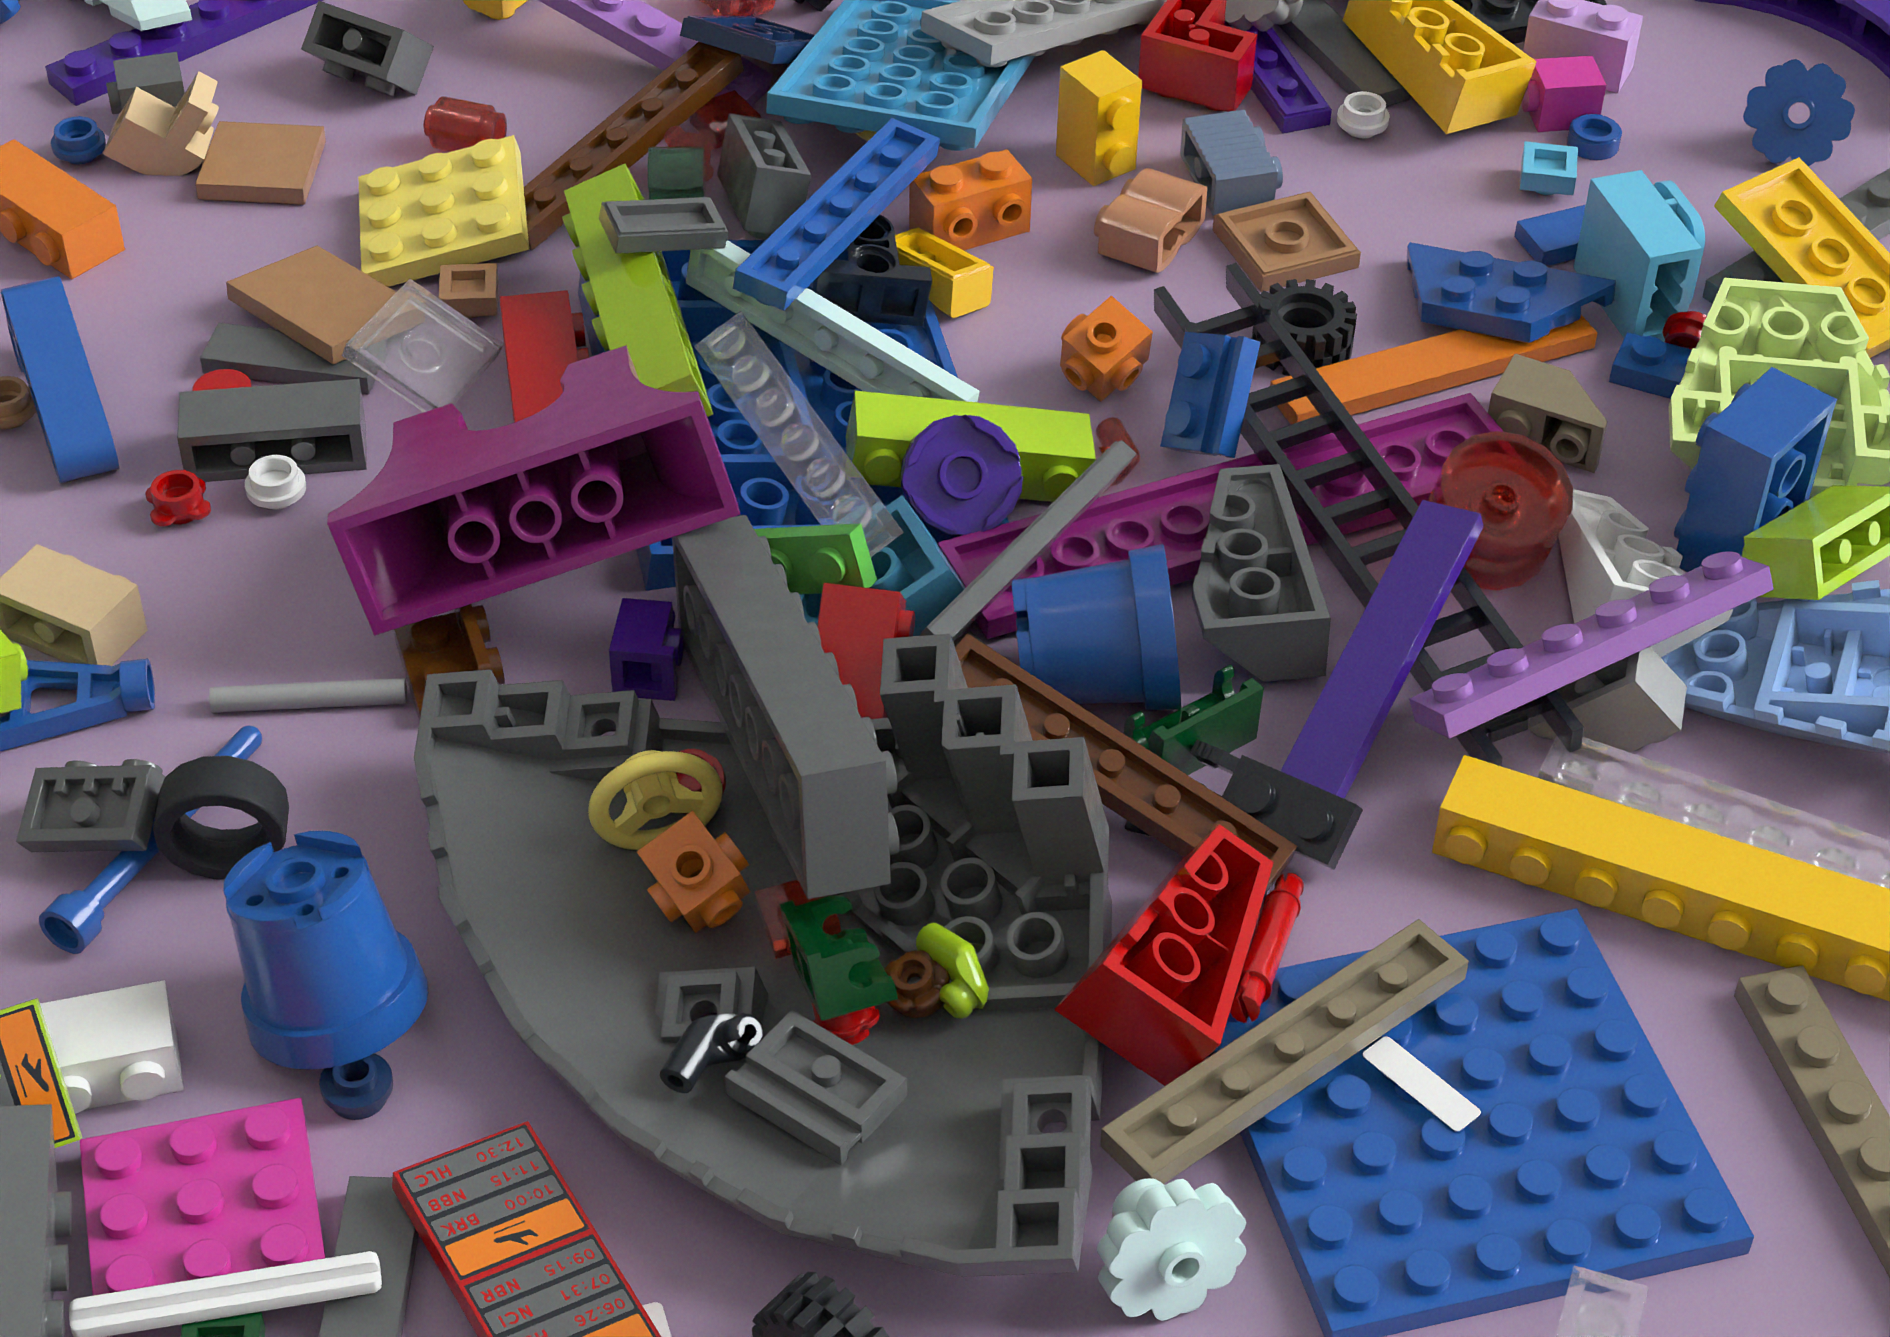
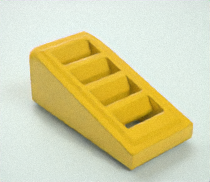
[895,227,994,318]

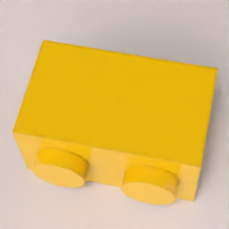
[1056,50,1142,186]

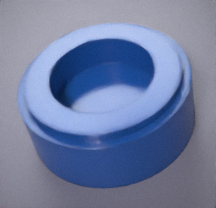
[1567,114,1622,160]

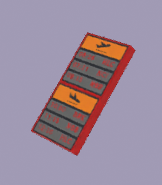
[392,1121,661,1337]

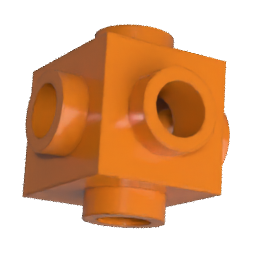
[1060,296,1153,402]
[637,811,751,933]

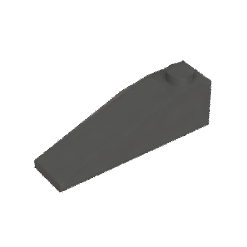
[1192,464,1331,682]

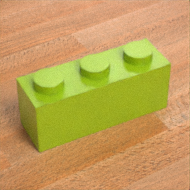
[1742,485,1890,600]

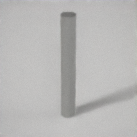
[209,678,407,713]

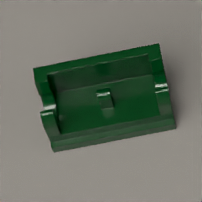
[1123,665,1264,775]
[779,896,898,1021]

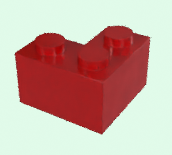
[1138,0,1257,112]

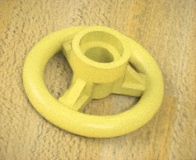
[588,750,722,850]

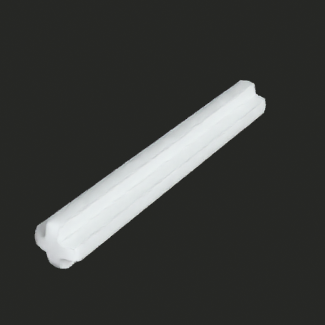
[69,1251,382,1337]

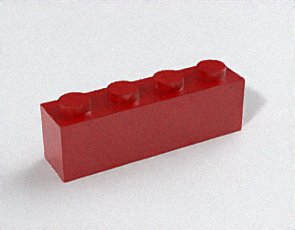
[499,290,589,423]

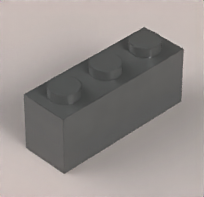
[717,114,811,240]
[177,379,367,482]

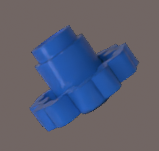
[1743,59,1855,166]

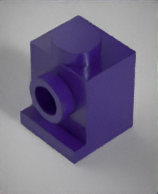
[609,598,684,701]

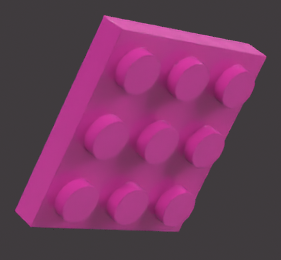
[79,1097,326,1337]

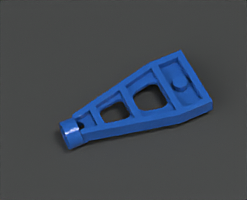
[0,658,155,751]

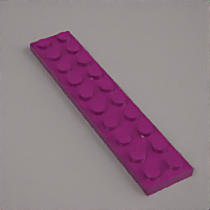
[938,393,1531,639]

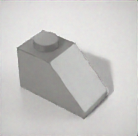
[1529,647,1687,753]

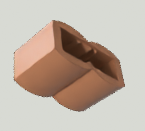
[1094,168,1207,273]

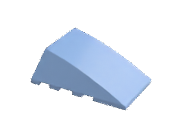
[1661,580,1890,754]

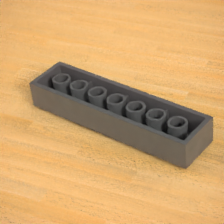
[672,515,899,899]

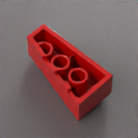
[1054,824,1274,1086]

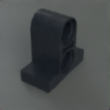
[812,215,932,326]

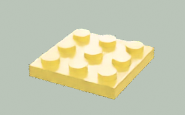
[358,135,529,287]

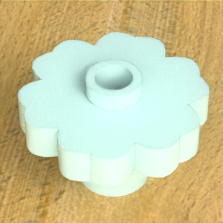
[1096,1178,1247,1321]

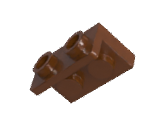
[394,604,505,722]

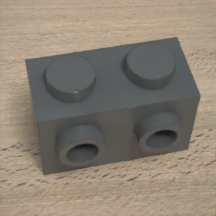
[301,1,434,97]

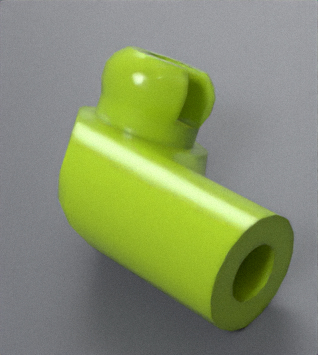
[916,923,989,1019]

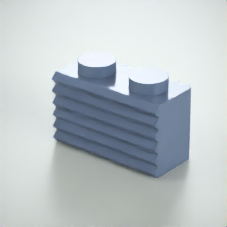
[1180,109,1283,216]

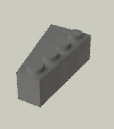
[0,1104,73,1337]

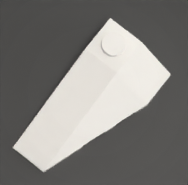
[1551,485,1733,658]

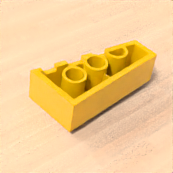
[1343,0,1537,134]

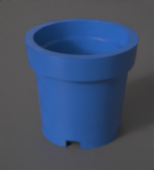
[1012,544,1181,710]
[223,831,429,1070]

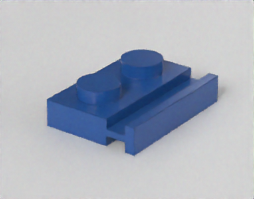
[1160,332,1260,458]

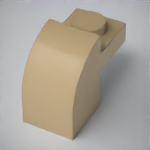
[103,71,219,176]

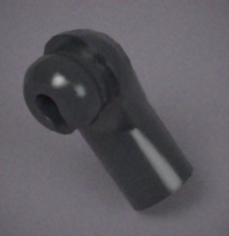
[659,1013,763,1093]

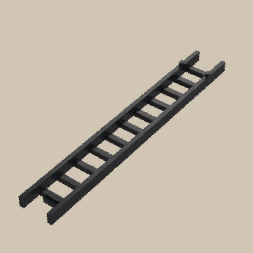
[1154,263,1584,766]

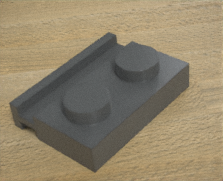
[725,1010,908,1166]

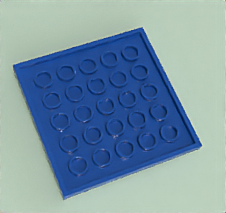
[1208,908,1754,1337]

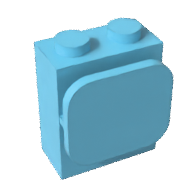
[1573,170,1705,342]

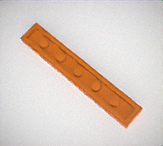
[1270,315,1598,424]

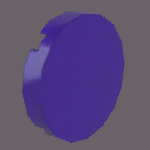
[901,415,1023,536]

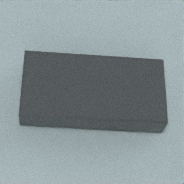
[599,197,728,253]

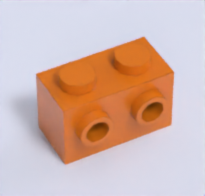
[909,149,1032,250]

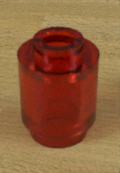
[423,96,507,152]

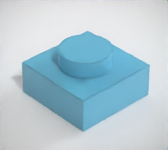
[1520,141,1578,195]

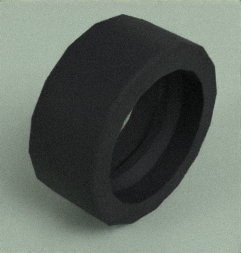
[153,756,289,879]

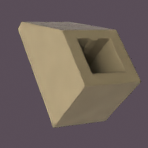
[1488,354,1608,473]

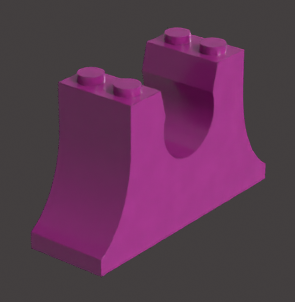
[327,345,740,636]

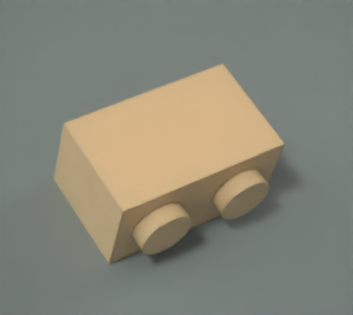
[0,544,148,666]

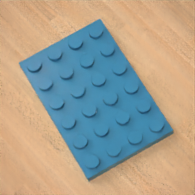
[766,0,1035,151]

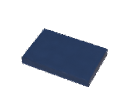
[680,16,815,64]

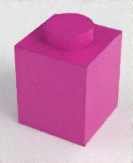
[1521,56,1607,132]

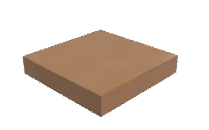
[195,121,326,205]
[1213,191,1361,292]

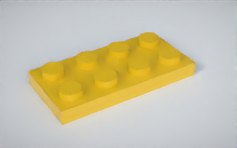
[1714,157,1890,358]

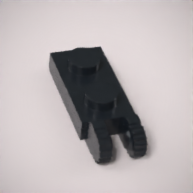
[1190,740,1363,870]

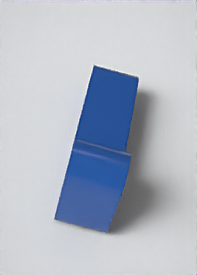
[0,276,119,483]

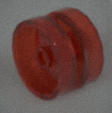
[1427,431,1573,591]

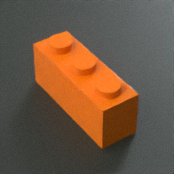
[0,139,125,280]

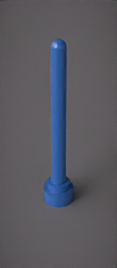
[39,726,262,954]

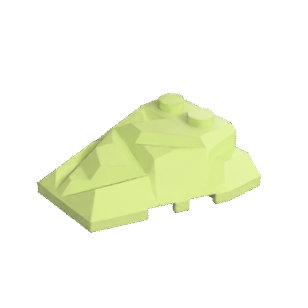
[1669,278,1890,499]

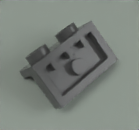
[16,759,165,852]

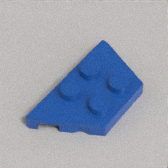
[1406,242,1616,343]

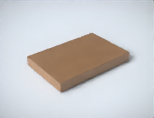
[226,245,424,364]

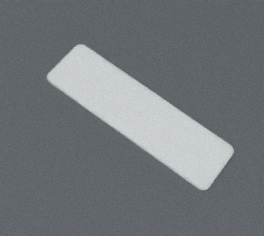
[1363,1036,1481,1131]

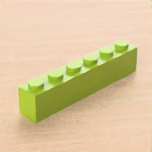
[562,164,713,417]

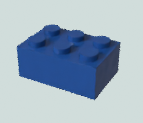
[1674,367,1837,572]

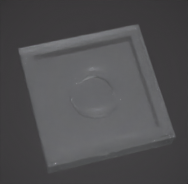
[342,279,504,412]

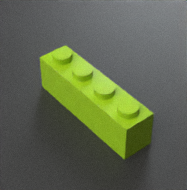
[846,390,1096,502]

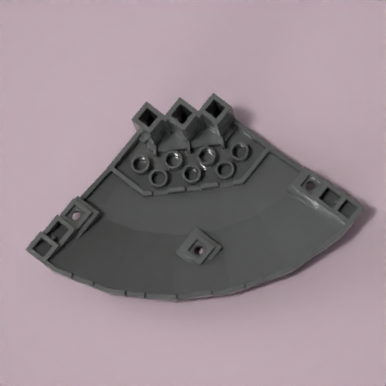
[414,634,1112,1277]

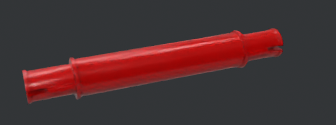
[1230,873,1304,1023]

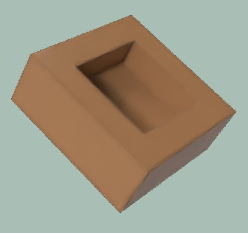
[438,263,499,318]

